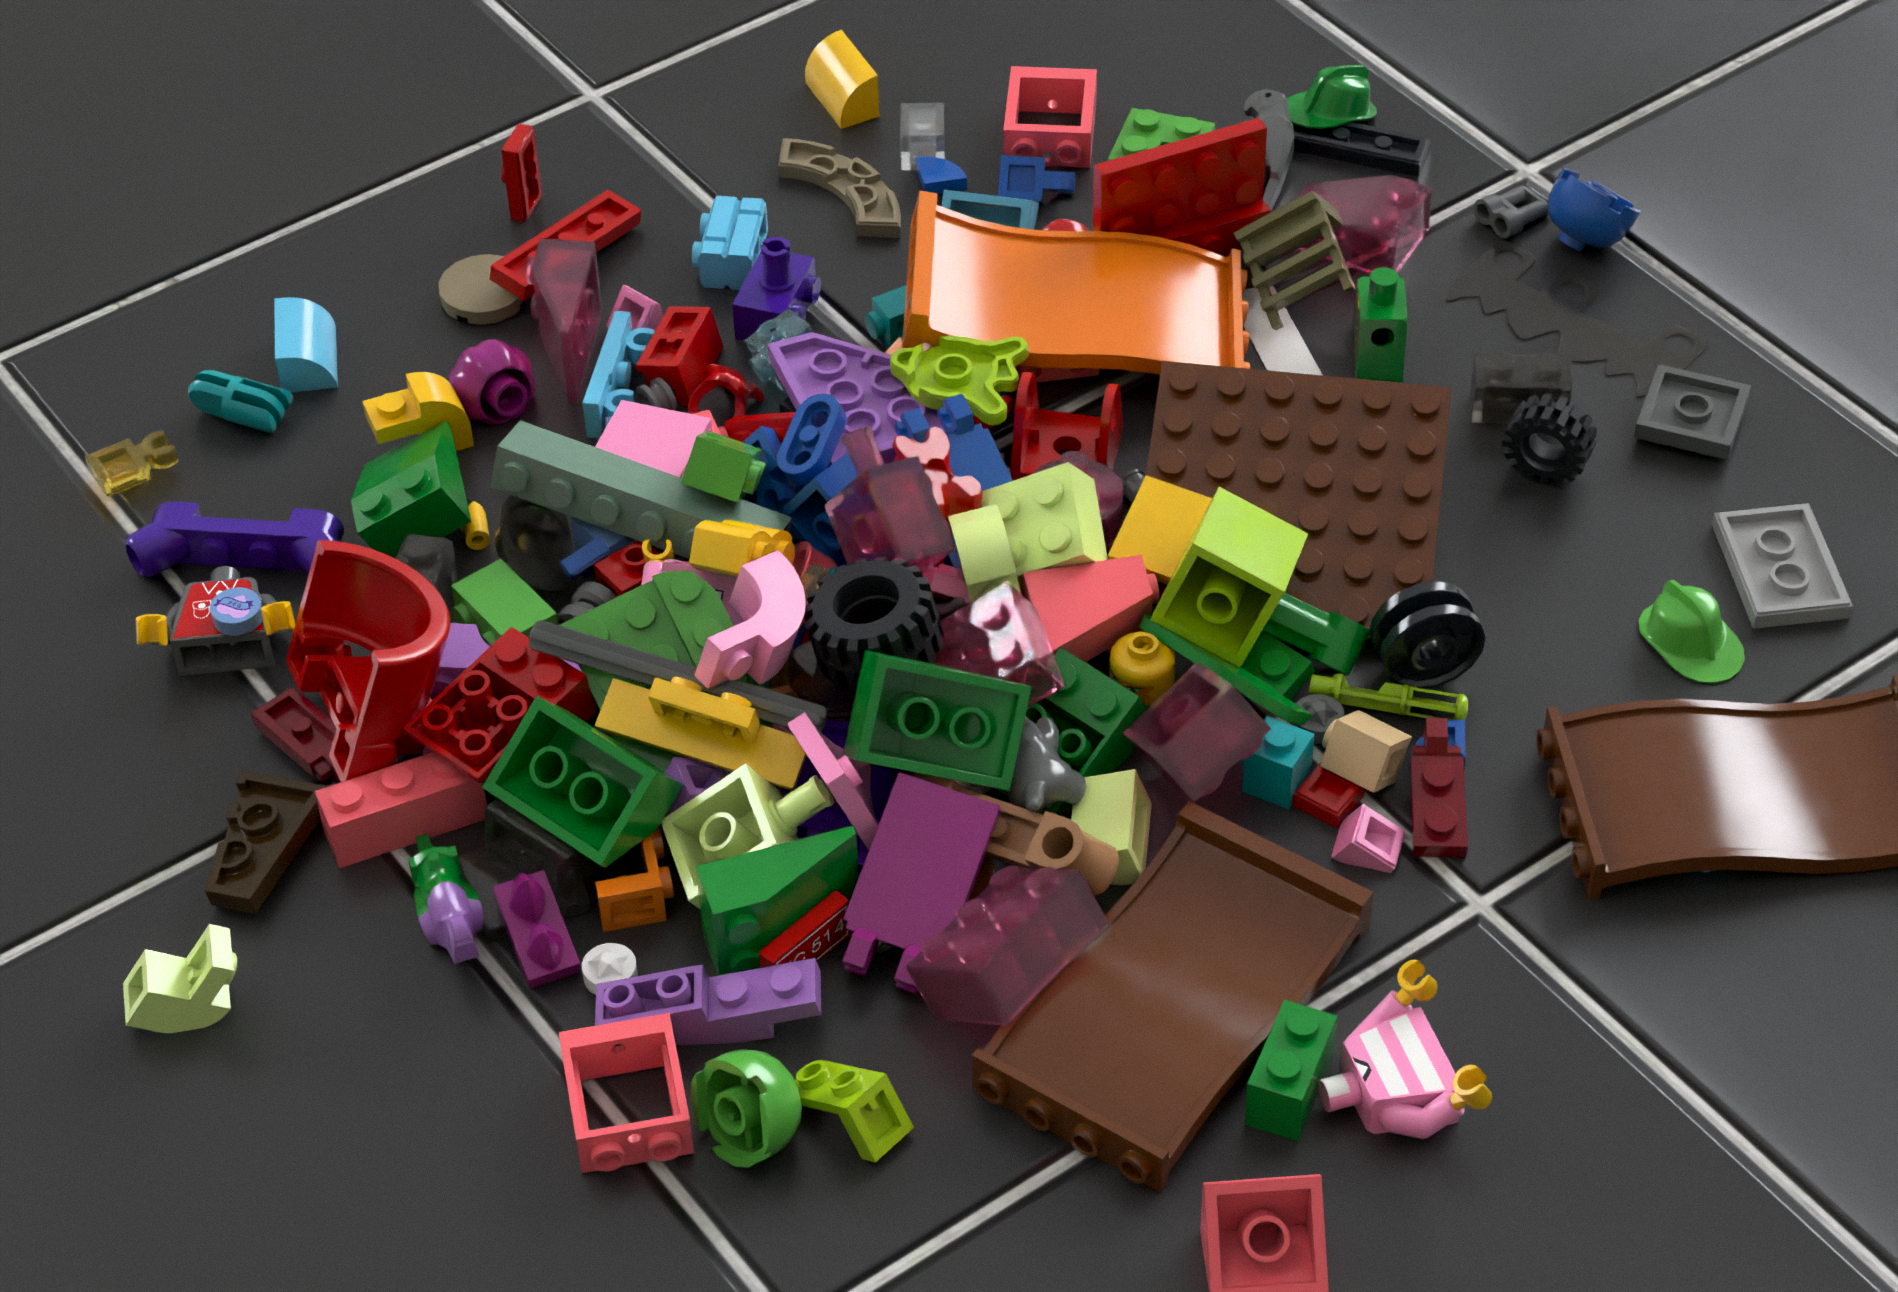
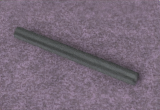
[529,620,828,733]

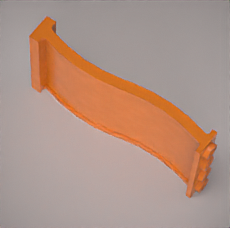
[902,190,1250,375]

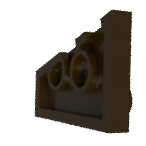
[204,770,327,914]

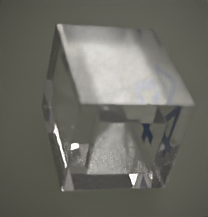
[900,103,945,170]

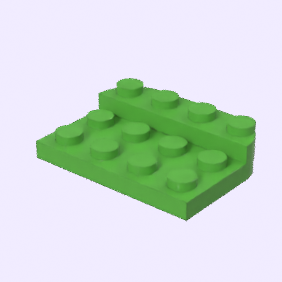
[559,571,773,772]

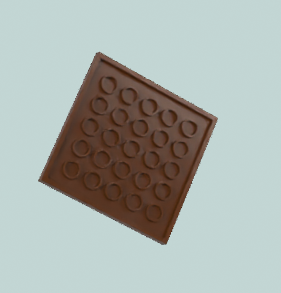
[1146,361,1452,647]

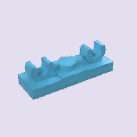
[582,311,655,439]

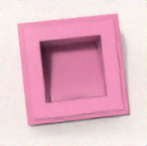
[1331,804,1405,873]

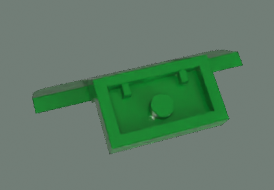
[1139,614,1315,726]

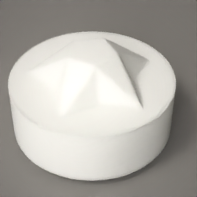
[582,943,638,995]

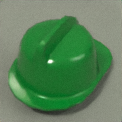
[1286,65,1377,129]

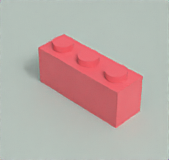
[315,752,489,869]

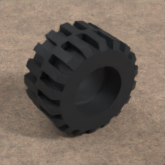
[804,557,944,693]

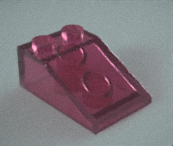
[1298,175,1433,274]
[526,239,603,403]

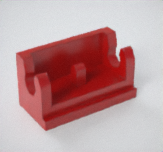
[636,306,724,406]

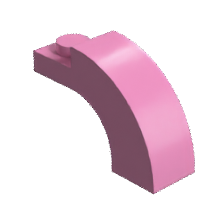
[694,550,806,689]

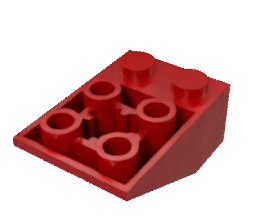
[403,627,596,783]

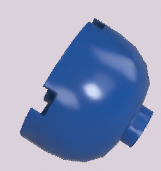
[1548,168,1642,251]

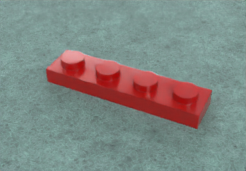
[489,190,642,301]

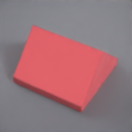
[1200,1174,1329,1292]

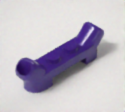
[125,501,344,578]

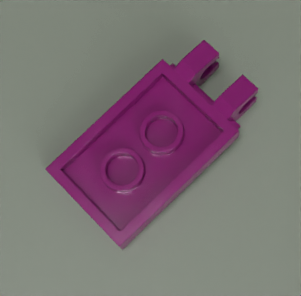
[843,772,1001,995]

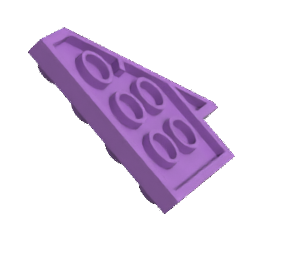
[767,332,945,468]

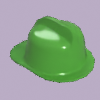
[1638,579,1745,684]

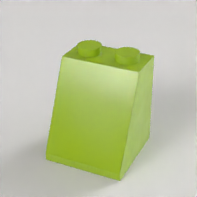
[1150,487,1308,667]

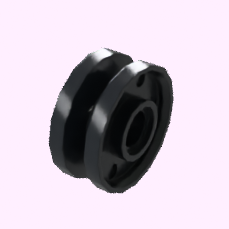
[1369,581,1486,689]

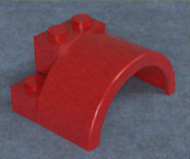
[286,540,450,782]

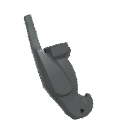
[1244,89,1294,211]

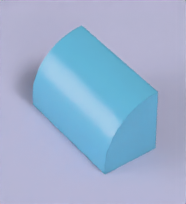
[942,190,1039,230]
[274,297,338,393]

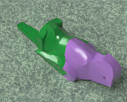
[408,834,483,964]

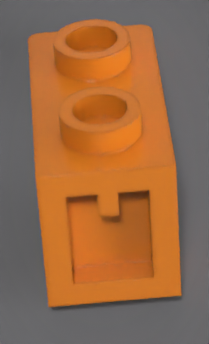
[595,827,674,932]

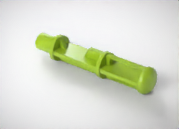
[1309,673,1468,721]

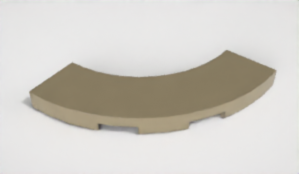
[778,138,901,238]

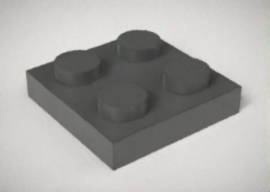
[1634,364,1751,460]

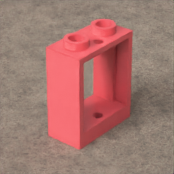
[1003,66,1097,168]
[558,1013,694,1173]

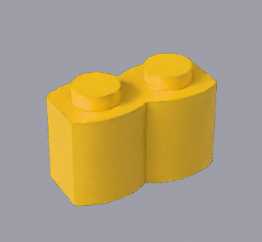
[689,520,795,578]

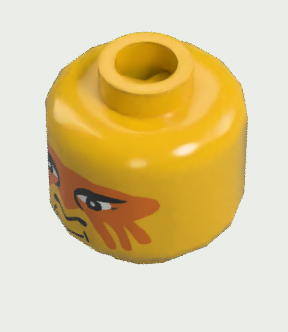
[1109,631,1176,706]

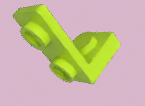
[795,1060,914,1163]

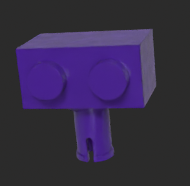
[732,236,821,345]

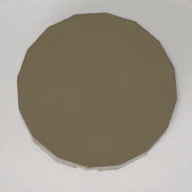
[438,254,528,325]

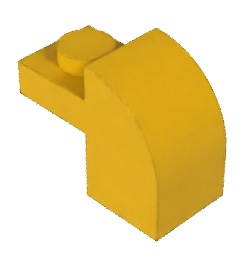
[362,372,474,451]

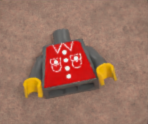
[136,566,295,676]

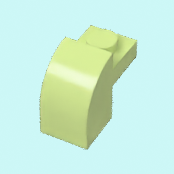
[948,504,1026,627]
[123,924,237,1033]

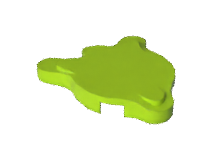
[890,335,1029,425]

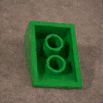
[351,420,472,561]
[843,650,1032,791]
[695,826,859,976]

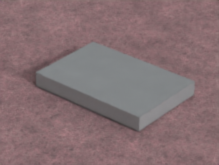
[1712,503,1853,629]

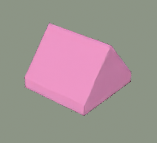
[606,285,663,330]

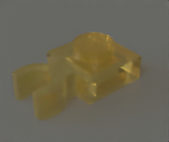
[85,431,178,497]

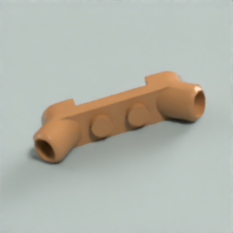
[911,773,1119,897]

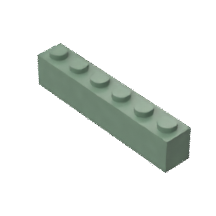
[490,420,792,559]

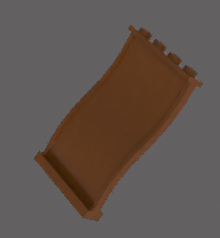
[1536,675,1898,900]
[971,801,1374,1193]

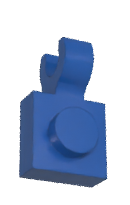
[998,155,1076,204]

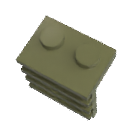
[1234,190,1355,330]

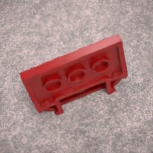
[1093,118,1271,257]

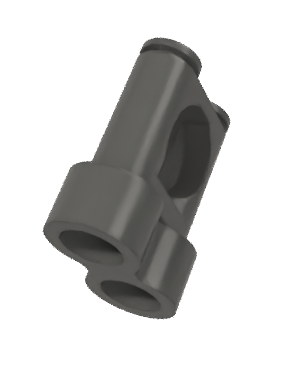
[1474,184,1549,239]

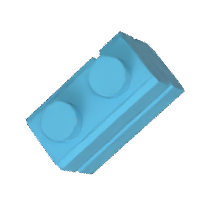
[692,196,768,290]

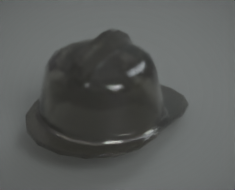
[494,495,574,591]

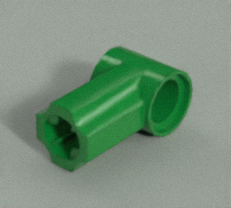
[1263,593,1370,676]

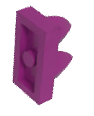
[493,870,580,989]

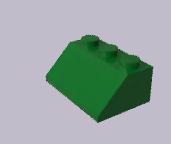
[482,696,684,868]

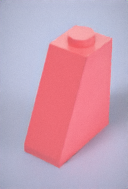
[1022,555,1159,673]

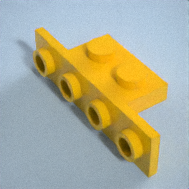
[595,677,807,791]

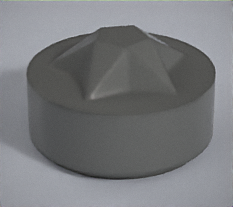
[1292,694,1344,744]

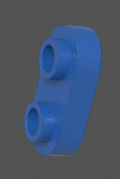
[777,393,847,485]

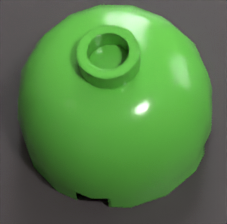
[690,1049,802,1168]

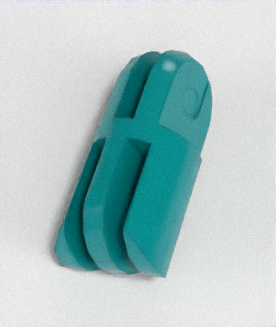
[188,370,293,434]

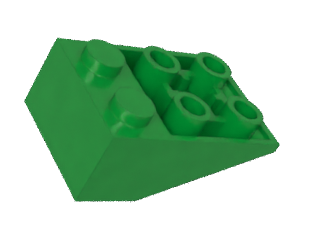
[994,647,1156,816]

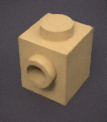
[1320,710,1412,793]

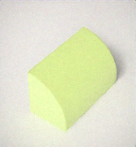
[1071,769,1152,885]

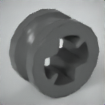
[635,377,678,411]

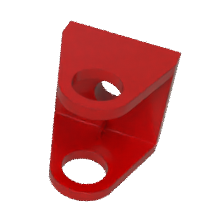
[1011,372,1123,498]

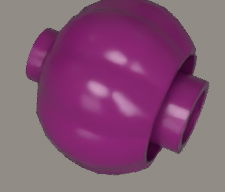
[448,339,536,425]

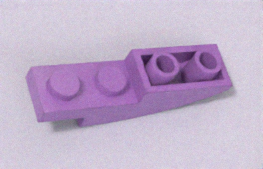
[595,958,821,1045]

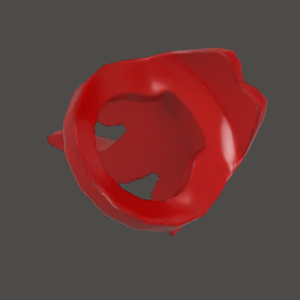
[688,364,764,428]

